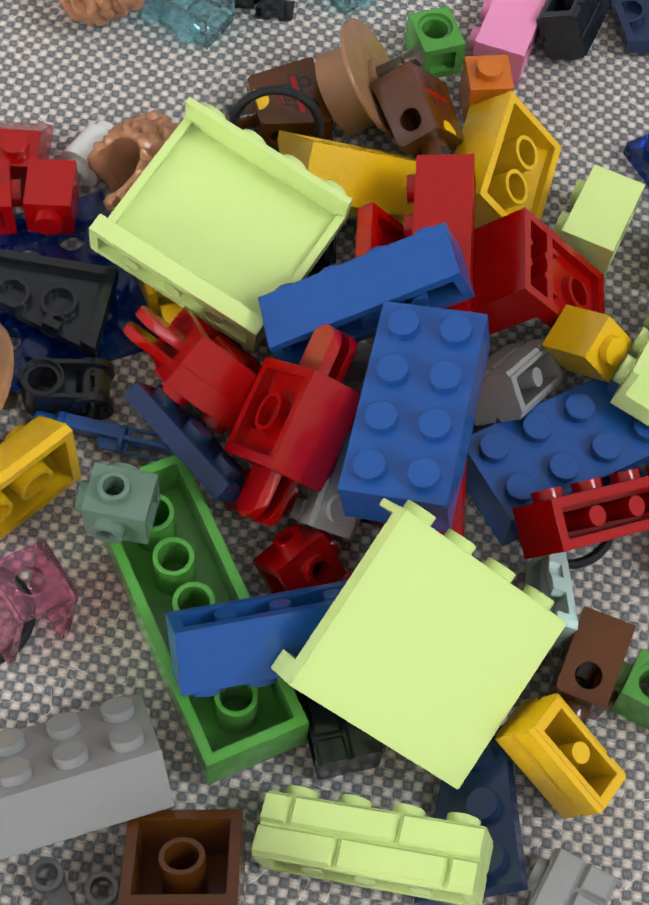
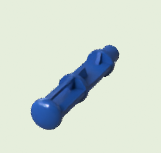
[33,410,175,461]

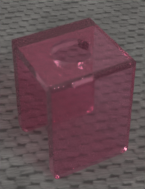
[0,539,79,664]

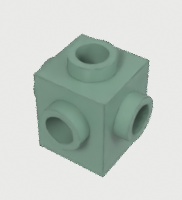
[75,462,161,545]

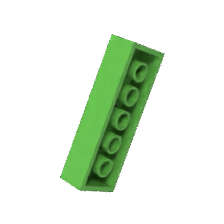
[102,454,309,785]

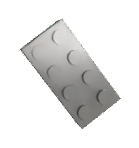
[0,694,175,860]

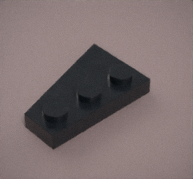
[0,248,119,357]

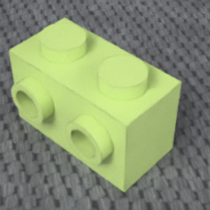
[553,164,646,277]

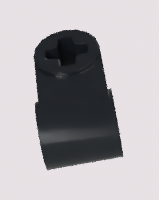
[19,357,115,420]

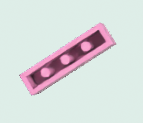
[466,0,546,85]

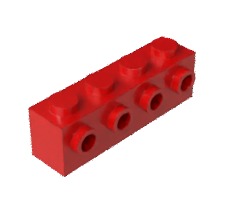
[512,465,649,559]

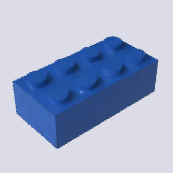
[337,301,490,532]
[466,367,649,547]

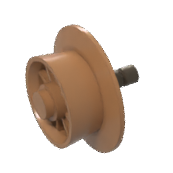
[315,18,424,137]

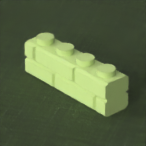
[251,785,493,905]

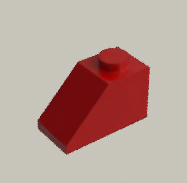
[0,122,53,196]

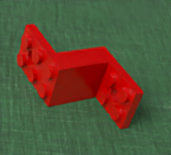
[355,202,605,335]

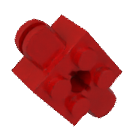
[123,305,262,435]
[223,324,361,527]

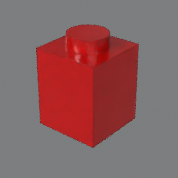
[23,158,80,235]

